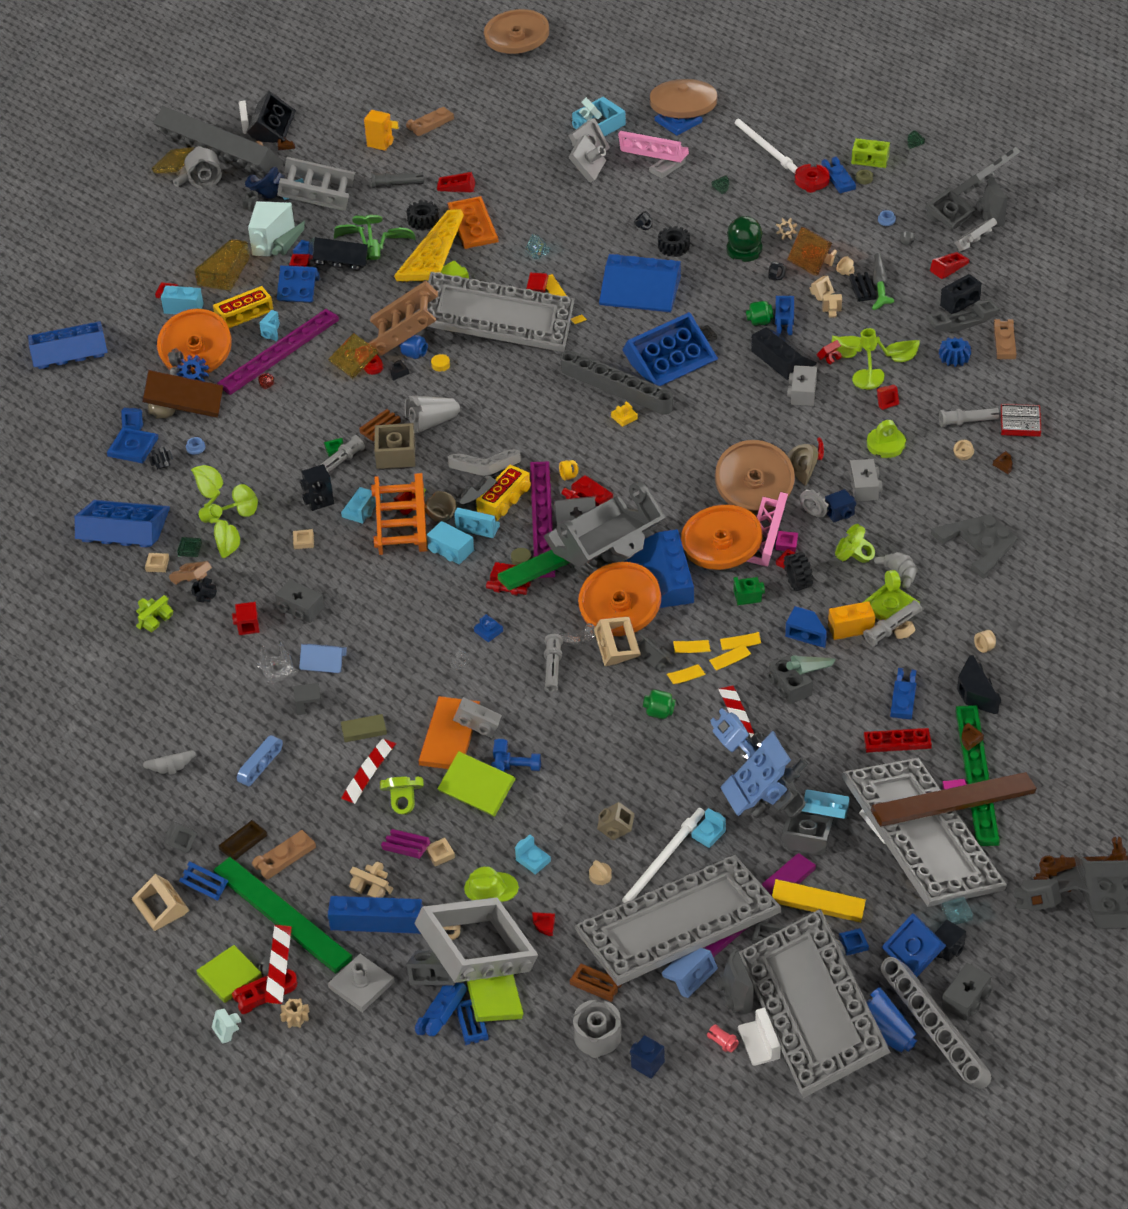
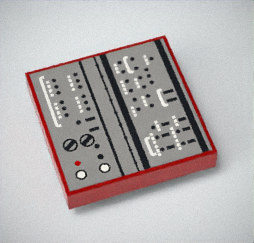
[1000,404,1041,437]

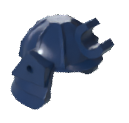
[245,167,285,199]

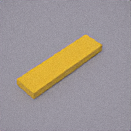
[772,879,866,923]

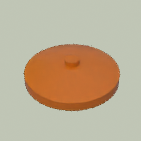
[157,309,232,374]
[681,505,762,570]
[578,562,661,636]

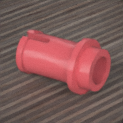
[707,1024,739,1053]

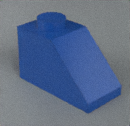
[785,606,827,648]

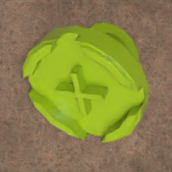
[866,420,906,458]
[835,524,875,563]
[380,776,424,815]

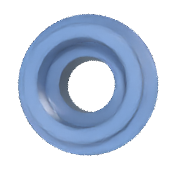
[878,210,896,226]
[186,437,205,455]

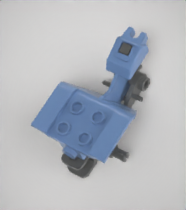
[710,708,808,818]

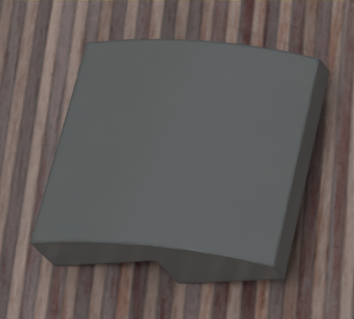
[455,475,496,504]

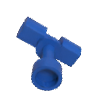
[491,739,541,772]

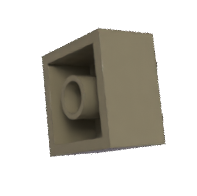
[374,423,415,469]

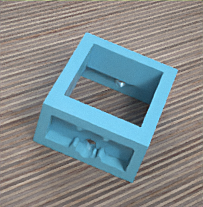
[572,97,626,136]

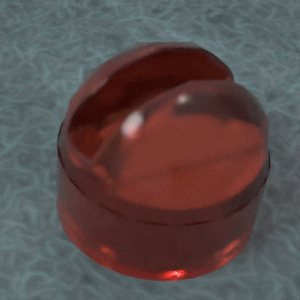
[258,373,274,389]

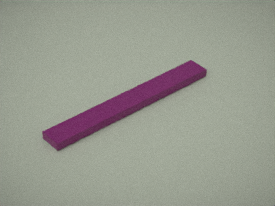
[217,309,339,395]
[530,461,555,578]
[703,853,816,958]

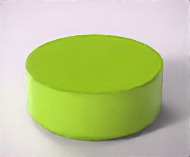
[885,570,901,591]

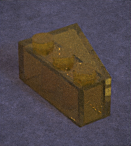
[194,239,250,291]

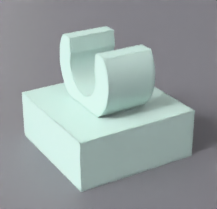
[579,98,602,121]
[212,1009,241,1044]

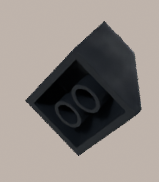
[246,91,296,143]
[308,237,368,270]
[751,327,817,380]

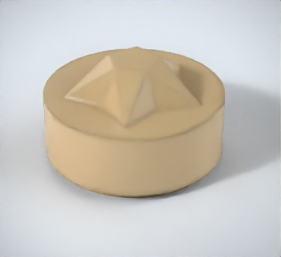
[953,440,974,460]
[893,621,915,639]

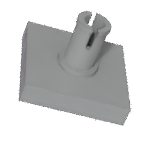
[568,118,610,151]
[568,135,606,182]
[328,954,394,1012]

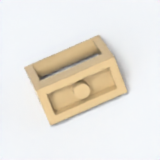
[594,617,641,666]
[132,874,189,931]

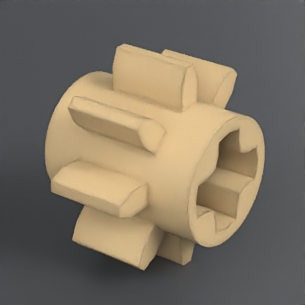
[776,218,798,240]
[280,998,309,1028]

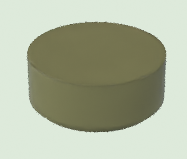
[855,169,873,184]
[511,548,531,565]

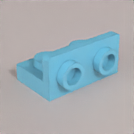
[341,487,382,524]
[454,507,500,538]
[801,790,850,819]

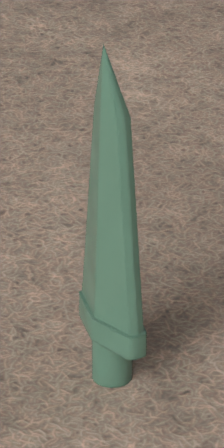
[271,220,305,256]
[786,655,836,675]

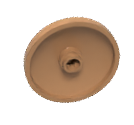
[484,9,549,54]
[650,79,717,118]
[715,440,795,514]

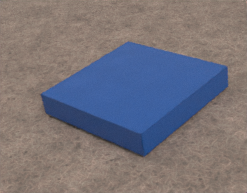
[655,114,702,136]
[107,427,158,463]
[882,913,946,977]

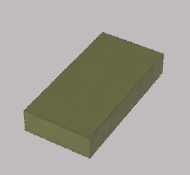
[341,714,387,742]

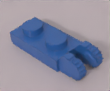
[822,157,856,193]
[775,296,794,335]
[890,668,916,720]
[415,982,467,1036]

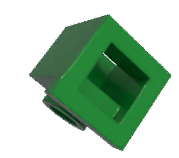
[733,577,765,606]

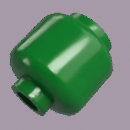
[746,301,774,326]
[642,689,675,719]

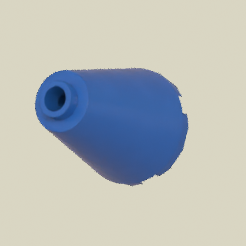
[866,987,917,1053]

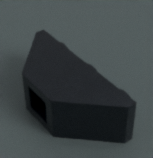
[957,655,1001,714]

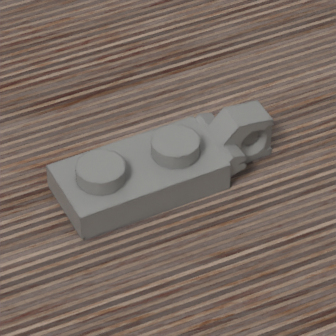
[954,218,997,252]

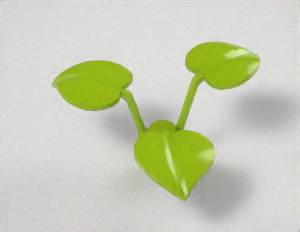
[832,328,920,389]
[191,465,258,558]

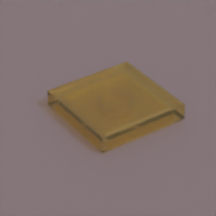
[152,147,195,173]
[328,333,378,379]

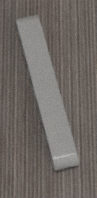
[881,957,991,1089]

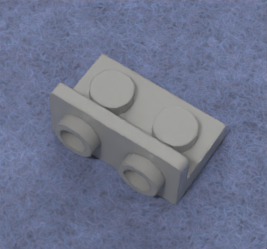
[453,697,502,738]

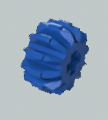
[939,337,971,367]
[177,355,209,382]

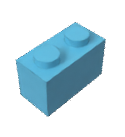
[161,286,204,314]
[427,521,474,565]

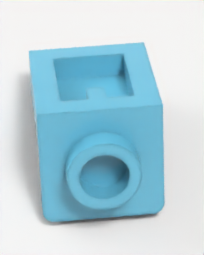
[259,310,280,341]
[692,808,726,848]
[515,835,551,874]

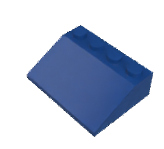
[599,254,681,312]
[622,312,718,386]
[28,321,108,369]
[74,500,170,547]
[624,529,694,608]

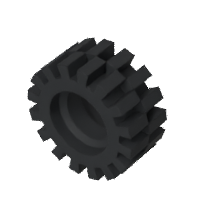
[407,200,439,231]
[658,226,690,257]
[784,552,813,591]

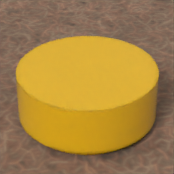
[431,354,450,372]

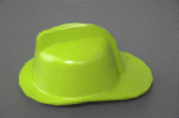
[464,866,519,902]

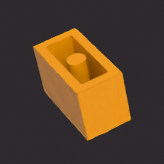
[364,110,394,151]
[828,601,875,640]

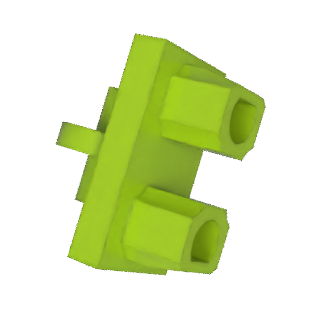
[136,595,173,633]

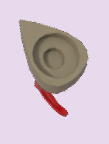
[787,437,824,486]

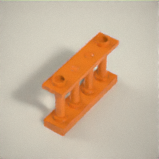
[371,473,427,555]

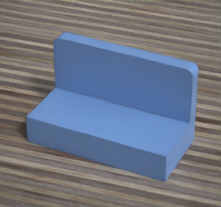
[299,644,347,673]
[662,948,718,998]

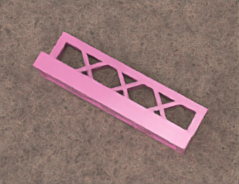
[618,131,689,163]
[746,492,788,566]

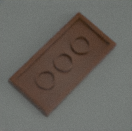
[142,370,223,418]

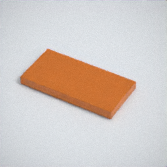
[448,196,499,249]
[419,696,480,769]

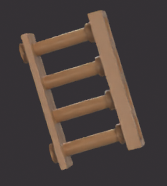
[368,281,438,356]

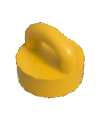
[559,460,579,481]

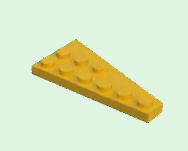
[394,209,464,282]

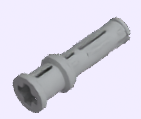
[939,408,999,427]
[320,435,365,473]
[863,600,922,647]
[544,634,563,692]

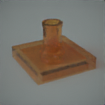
[787,227,832,276]

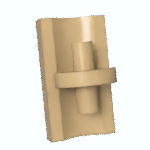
[349,862,393,898]

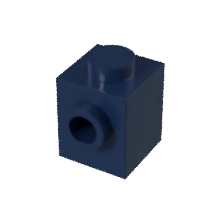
[824,489,856,523]
[630,1035,665,1079]

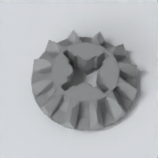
[800,489,829,517]

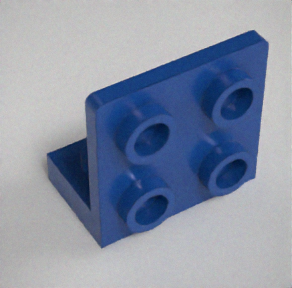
[277,265,320,303]

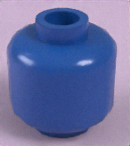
[399,334,428,359]

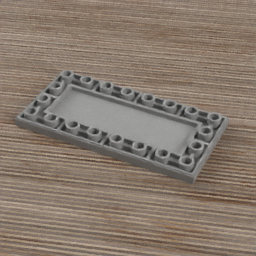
[427,272,575,352]
[842,758,1007,907]
[575,855,781,986]
[739,909,891,1098]

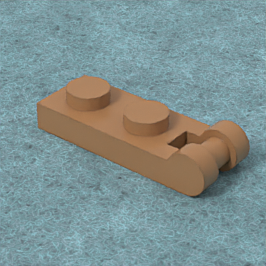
[406,107,454,136]
[994,319,1016,359]
[169,561,212,585]
[252,830,316,879]

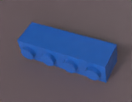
[328,896,423,934]

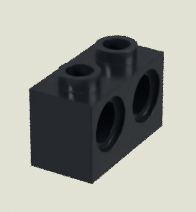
[940,274,982,314]
[300,464,334,511]

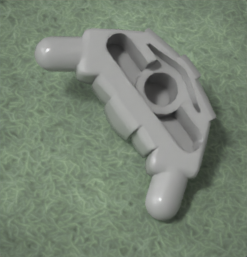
[874,552,918,589]
[143,750,196,775]

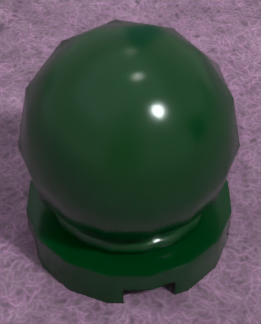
[727,216,763,262]

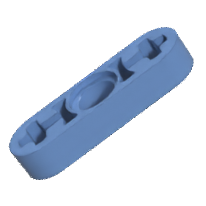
[237,735,283,786]

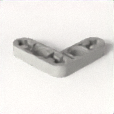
[448,449,521,476]

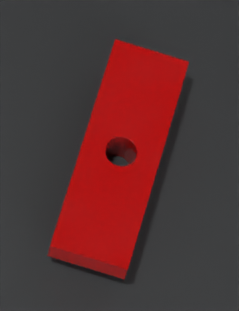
[864,728,932,753]

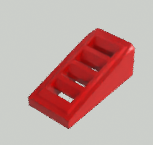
[437,172,476,192]
[930,252,970,279]

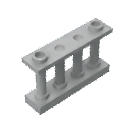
[277,157,355,211]

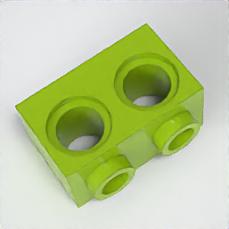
[851,138,890,168]

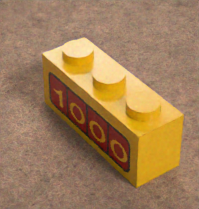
[213,286,273,328]
[476,464,531,521]

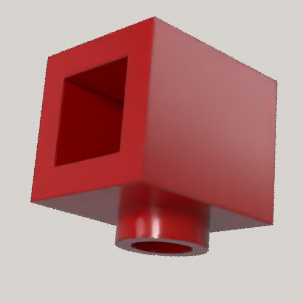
[232,601,260,635]

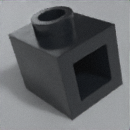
[934,919,966,962]

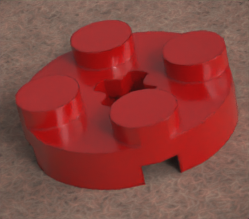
[794,164,830,193]

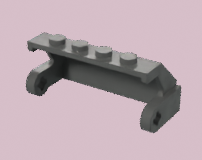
[544,481,666,568]

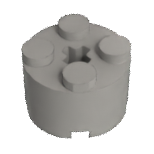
[184,146,222,189]
[573,1000,621,1058]

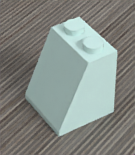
[248,201,295,256]

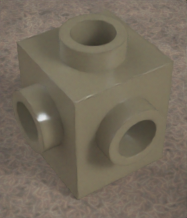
[597,802,635,840]

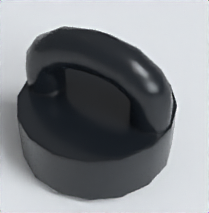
[634,211,652,230]
[768,261,786,280]

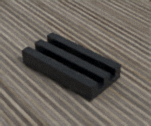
[849,272,876,302]

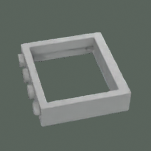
[414,898,538,983]

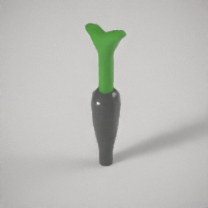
[872,253,895,310]

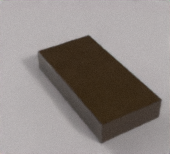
[218,820,268,860]

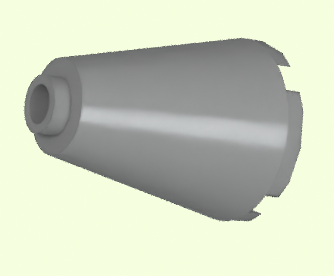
[404,395,460,434]

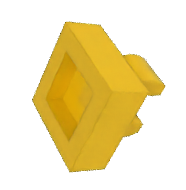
[611,401,638,427]

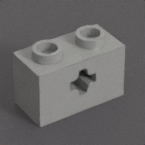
[787,365,817,406]
[849,459,882,501]

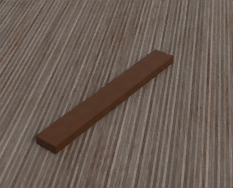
[871,772,1037,827]

